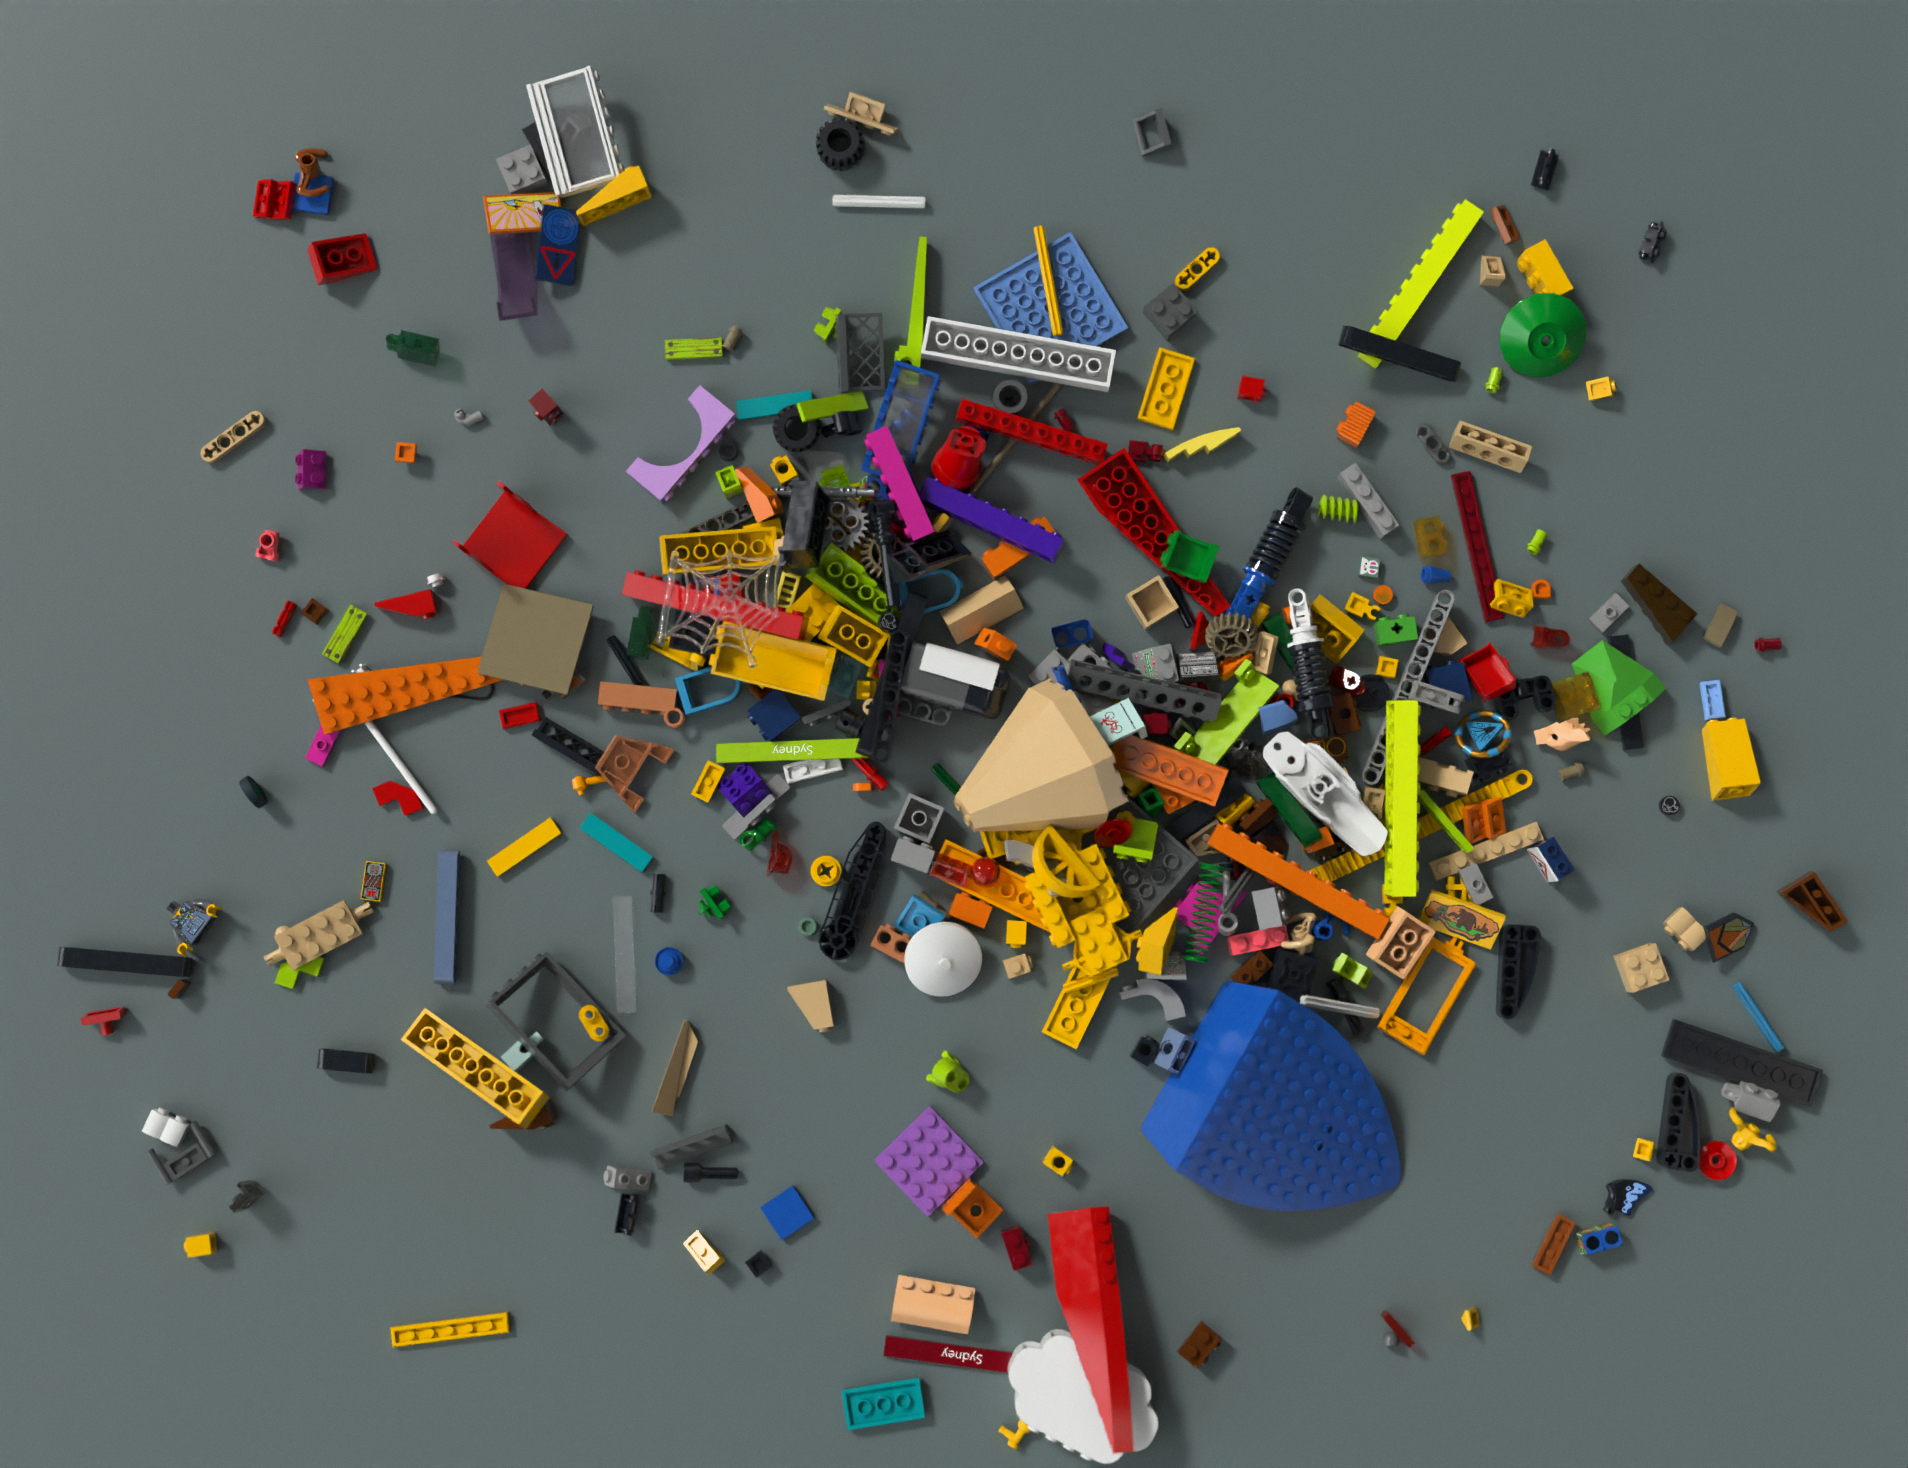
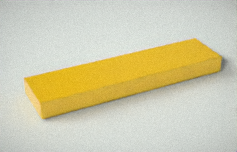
[487,817,562,877]

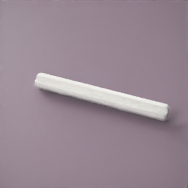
[833,195,926,208]
[1300,995,1380,1019]

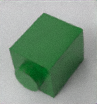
[1136,787,1165,817]

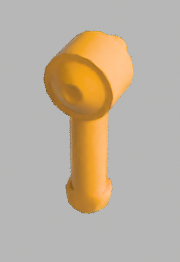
[572,775,607,795]

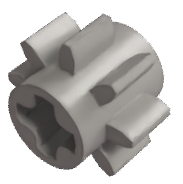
[1227,735,1249,758]

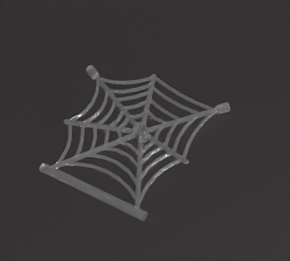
[656,549,780,668]

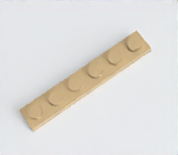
[1428,822,1544,881]

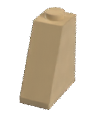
[787,980,834,1033]

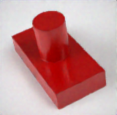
[81,1006,126,1035]

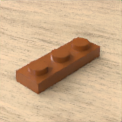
[1531,1213,1576,1275]

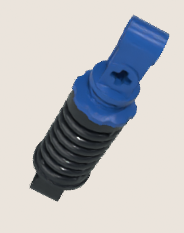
[1225,487,1313,619]

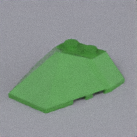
[1571,640,1666,736]

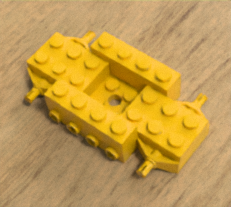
[1015,829,1143,977]

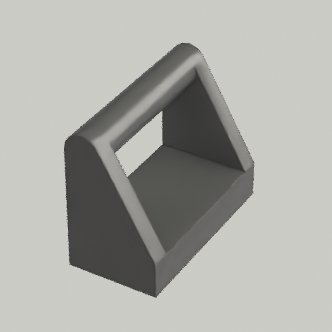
[1132,108,1172,157]

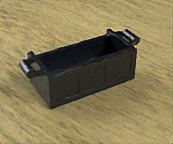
[778,477,830,573]

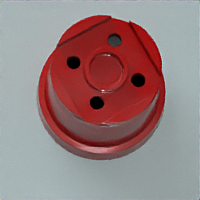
[931,426,986,489]

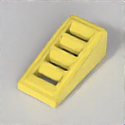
[773,571,802,610]

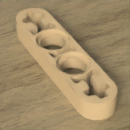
[200,411,266,463]

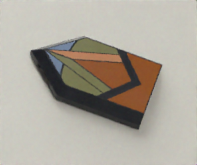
[1703,912,1754,963]

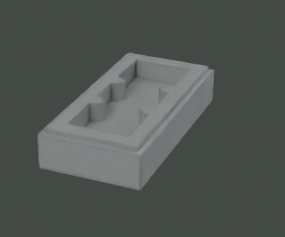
[1588,593,1629,633]
[1458,863,1493,905]

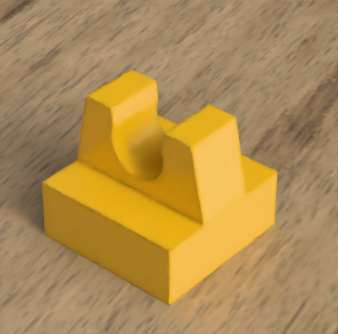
[856,680,876,700]

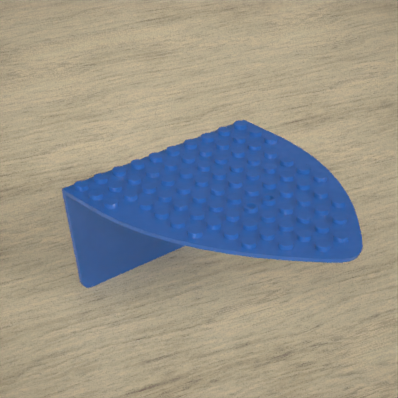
[1141,981,1401,1211]

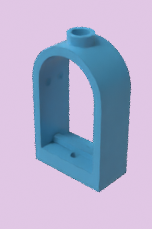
[898,569,964,614]
[675,667,745,716]

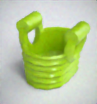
[926,1050,970,1093]

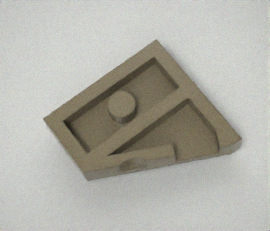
[1185,819,1221,857]

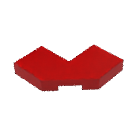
[372,781,424,816]

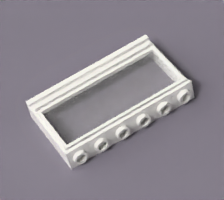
[526,65,625,198]

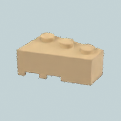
[1417,757,1474,798]

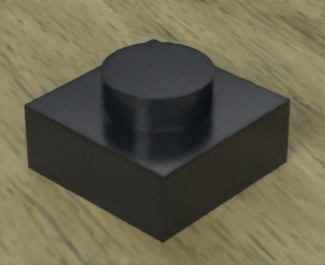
[745,1250,773,1278]

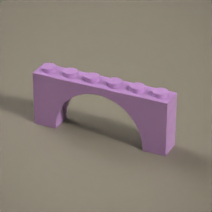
[626,385,736,504]

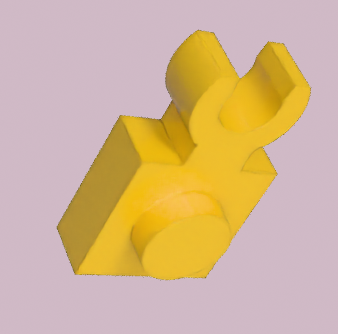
[1344,592,1380,621]

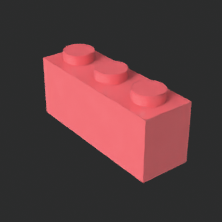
[1226,925,1289,956]

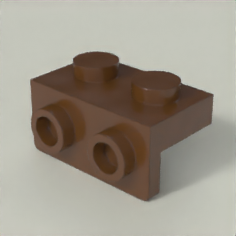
[1237,798,1278,836]

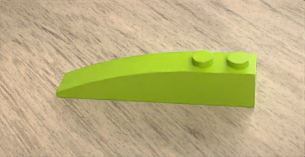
[805,543,901,634]

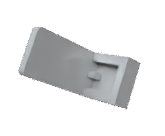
[603,1165,652,1190]

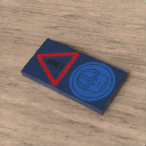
[535,204,580,286]

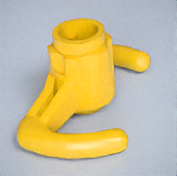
[1729,1107,1777,1152]

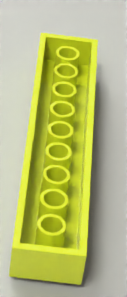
[1384,700,1421,897]

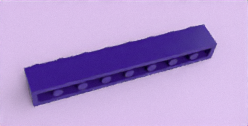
[918,477,1065,565]

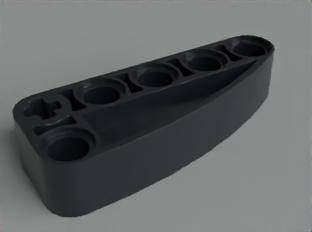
[1496,924,1541,1020]
[1656,1072,1700,1172]

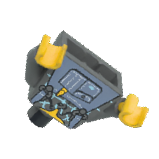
[167,899,222,957]

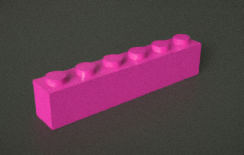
[864,426,935,541]

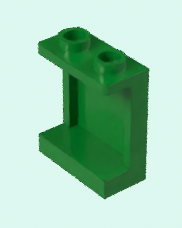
[1160,530,1220,583]

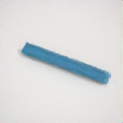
[1731,981,1784,1053]

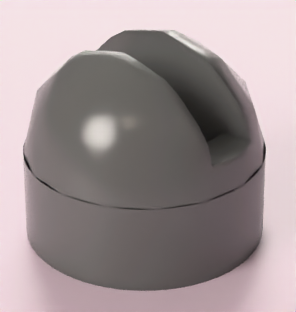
[1383,1331,1399,1346]

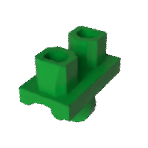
[698,885,732,920]

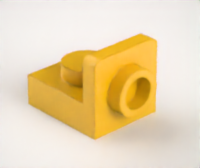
[1586,376,1617,401]

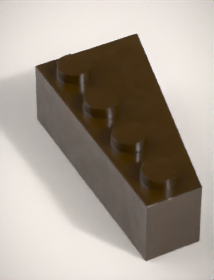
[1621,564,1698,645]

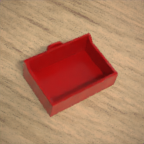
[1460,643,1516,703]

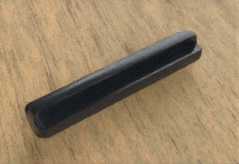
[1162,576,1195,628]
[606,635,644,685]

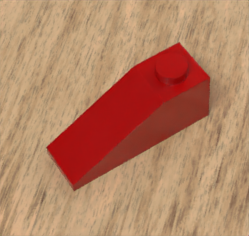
[374,589,439,620]

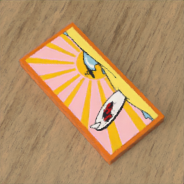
[483,192,561,234]

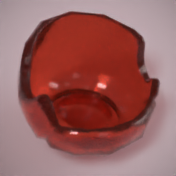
[971,857,1001,888]

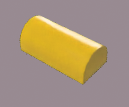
[1215,793,1256,826]

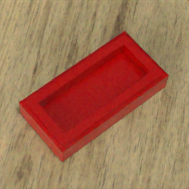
[499,702,541,729]

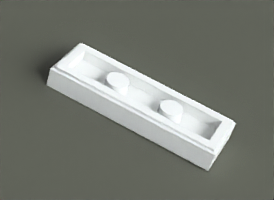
[783,759,843,784]

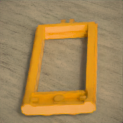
[1376,937,1476,1056]

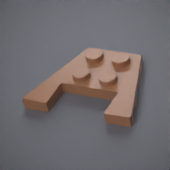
[595,735,675,813]

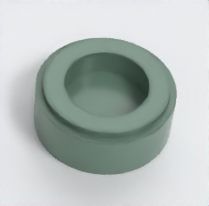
[798,917,817,936]

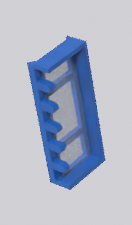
[860,360,942,477]

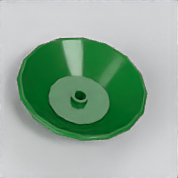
[1499,293,1587,378]

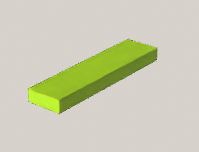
[796,390,868,422]
[1417,789,1474,853]

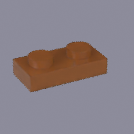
[1490,205,1520,244]

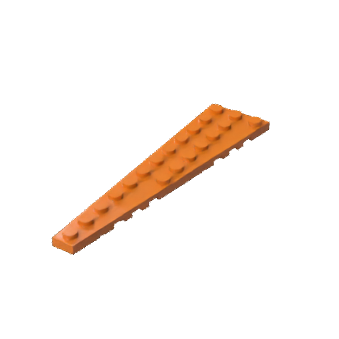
[307,656,504,735]

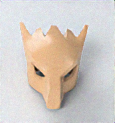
[1533,718,1591,751]

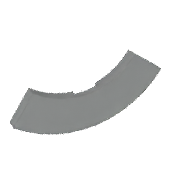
[1004,840,1067,897]

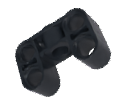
[1494,675,1556,722]

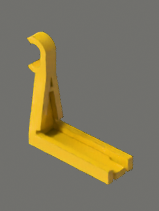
[649,631,707,671]

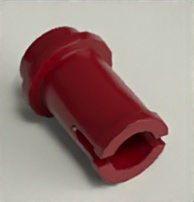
[1054,408,1075,432]
[1754,637,1781,653]
[1227,857,1242,880]

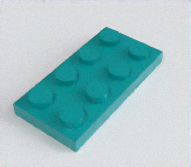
[841,1377,925,1430]

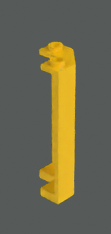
[709,621,837,701]

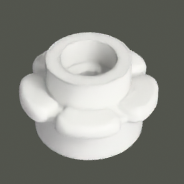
[427,573,445,588]

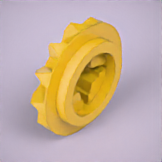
[811,856,842,886]

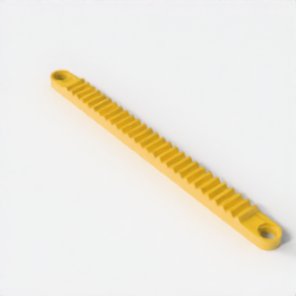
[1289,770,1533,896]

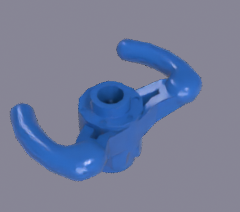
[1306,912,1350,956]

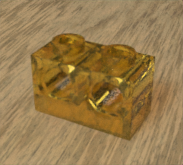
[1413,516,1447,560]

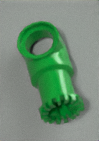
[739,817,777,851]

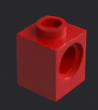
[1237,376,1267,402]

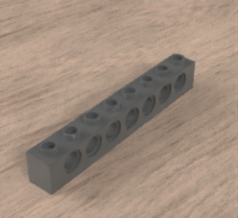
[1067,659,1222,722]

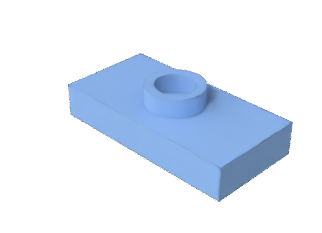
[1699,680,1726,720]

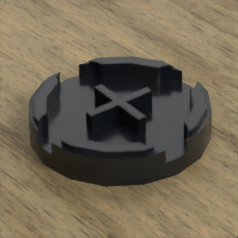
[1350,674,1390,713]

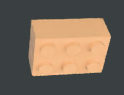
[1365,906,1436,980]

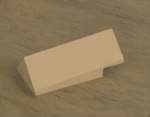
[939,576,1024,645]

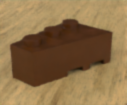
[1777,871,1848,932]

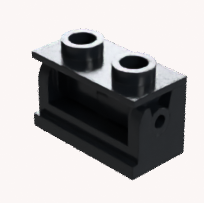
[1464,745,1512,782]

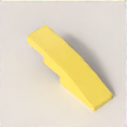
[1164,427,1241,462]

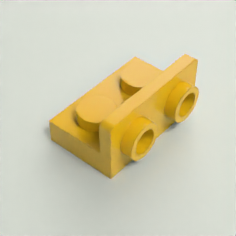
[1490,579,1533,618]

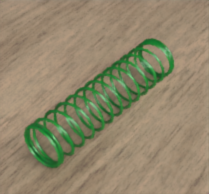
[1184,863,1225,963]

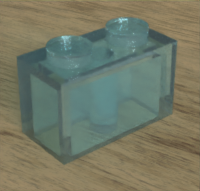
[827,655,863,699]

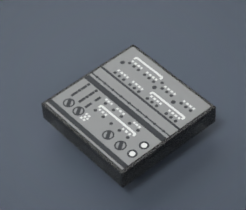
[1177,651,1219,684]

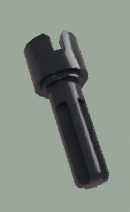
[683,1163,738,1183]

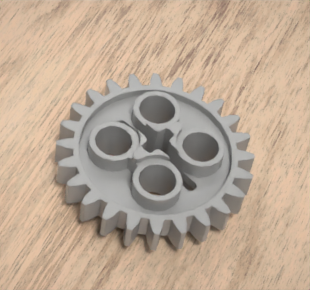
[822,498,870,554]

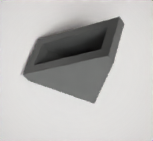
[1166,715,1197,743]

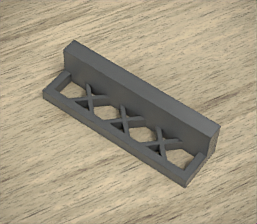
[650,1124,733,1169]

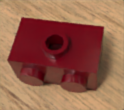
[528,388,564,426]
[1141,712,1171,737]
[1001,1225,1032,1271]

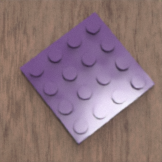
[874,1106,984,1217]

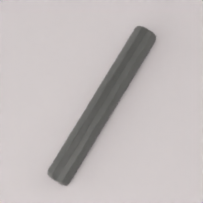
[1218,867,1256,914]

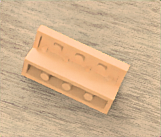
[891,1275,975,1334]

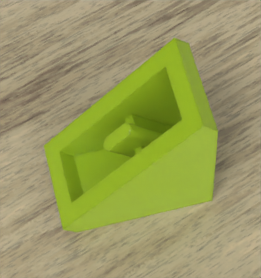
[715,465,744,499]

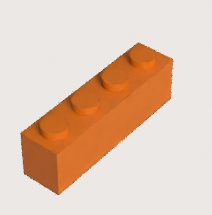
[981,517,1055,580]

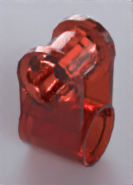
[1530,626,1570,650]
[1328,664,1365,696]

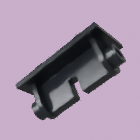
[1531,148,1559,191]
[1638,221,1666,264]
[614,1194,640,1236]

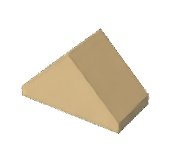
[1480,256,1505,287]

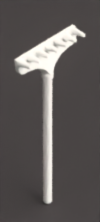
[313,664,437,814]

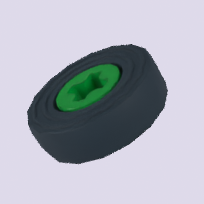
[239,776,268,808]

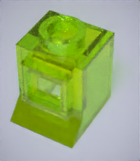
[819,464,850,486]

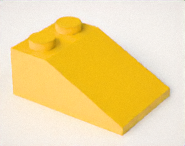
[1136,907,1178,975]

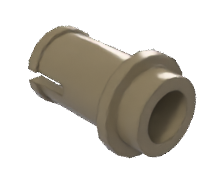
[722,326,743,351]
[1558,762,1585,782]

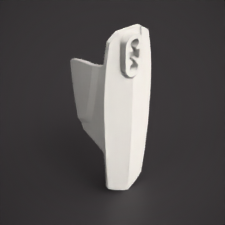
[1263,732,1388,856]

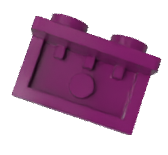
[295,449,326,490]

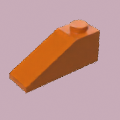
[735,466,784,523]

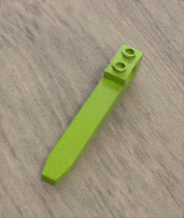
[894,236,927,389]

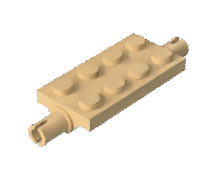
[264,899,375,970]

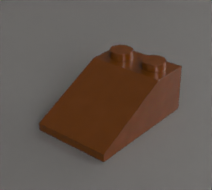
[489,1098,559,1131]

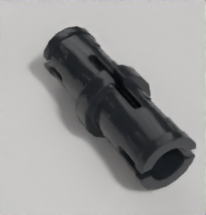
[650,873,666,913]

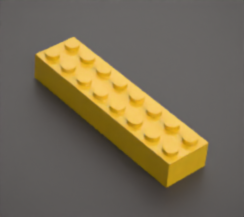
[401,1008,550,1129]

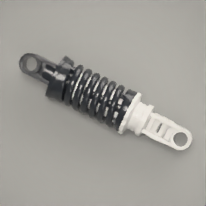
[1287,588,1335,740]

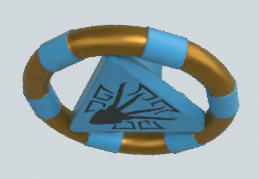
[1455,710,1512,758]

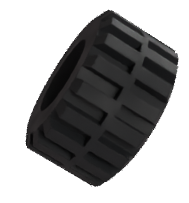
[816,118,864,171]
[773,404,821,452]

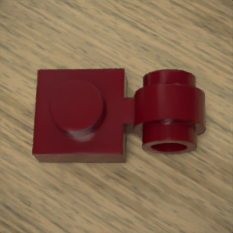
[1128,440,1165,462]

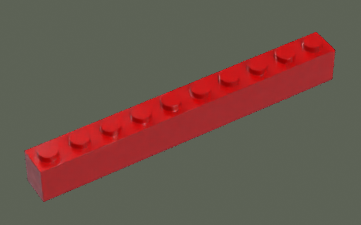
[622,570,810,640]

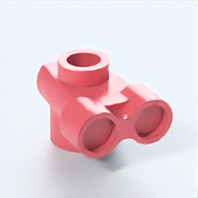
[256,529,280,562]

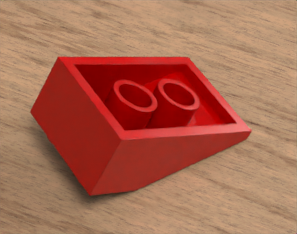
[307,233,377,285]

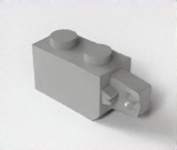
[1721,1081,1780,1122]

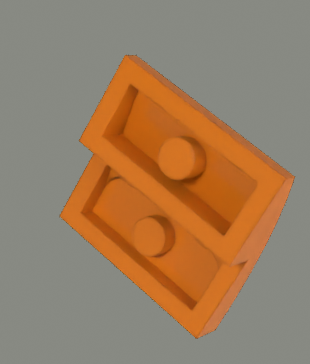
[1462,797,1506,844]

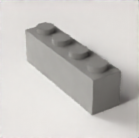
[1336,463,1399,539]

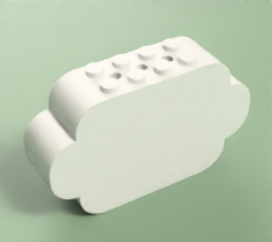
[1008,1329,1158,1464]

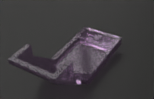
[490,232,538,321]

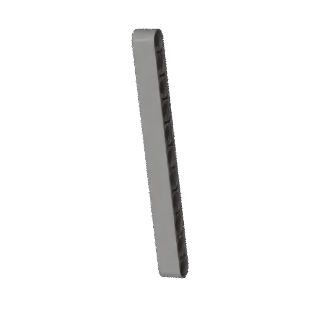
[1361,590,1455,785]

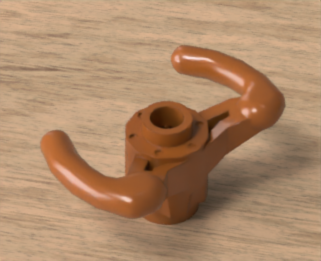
[295,148,330,197]

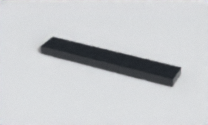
[1608,634,1644,750]
[1164,777,1247,841]

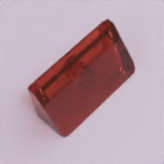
[928,852,972,888]

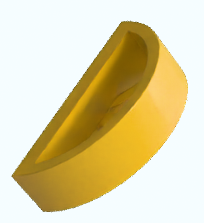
[1032,824,1101,898]

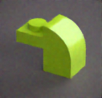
[1332,953,1374,989]

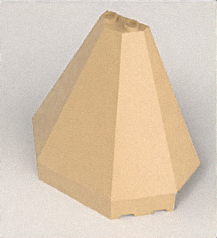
[954,678,1128,831]

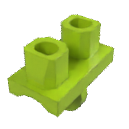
[814,307,842,344]

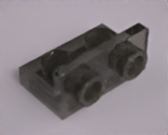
[229,1180,264,1213]

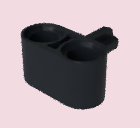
[821,411,862,438]

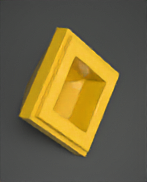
[867,659,879,682]
[1633,1138,1655,1162]
[1461,1307,1480,1331]

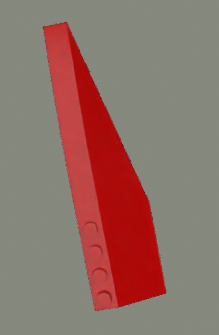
[1047,1206,1134,1454]

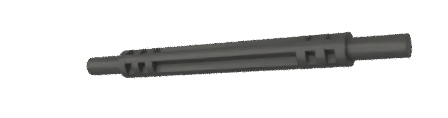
[769,486,877,498]

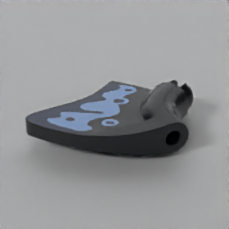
[1603,1179,1652,1216]

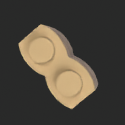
[1662,907,1706,951]

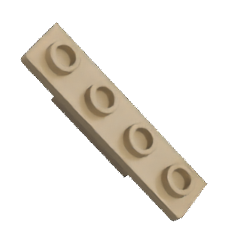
[824,92,898,135]

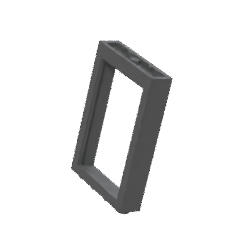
[487,951,626,1092]

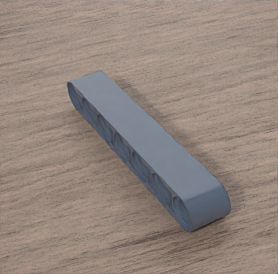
[434,850,461,984]

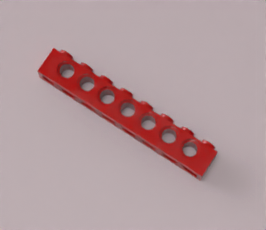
[955,399,1108,465]

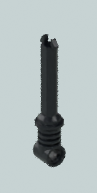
[869,500,904,612]

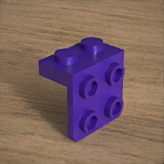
[718,763,773,818]

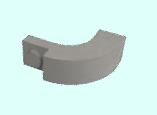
[1119,979,1186,1021]

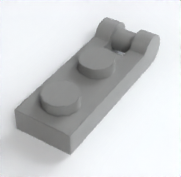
[1408,680,1465,714]

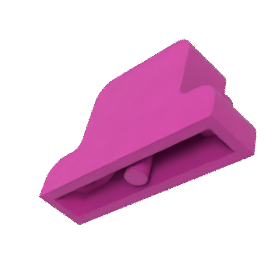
[1174,881,1247,956]

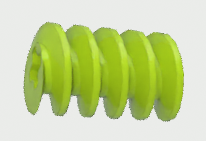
[1317,495,1359,524]

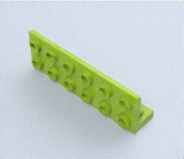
[1174,659,1280,765]

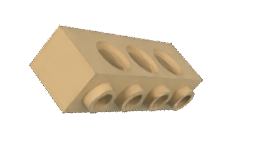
[1449,421,1532,473]

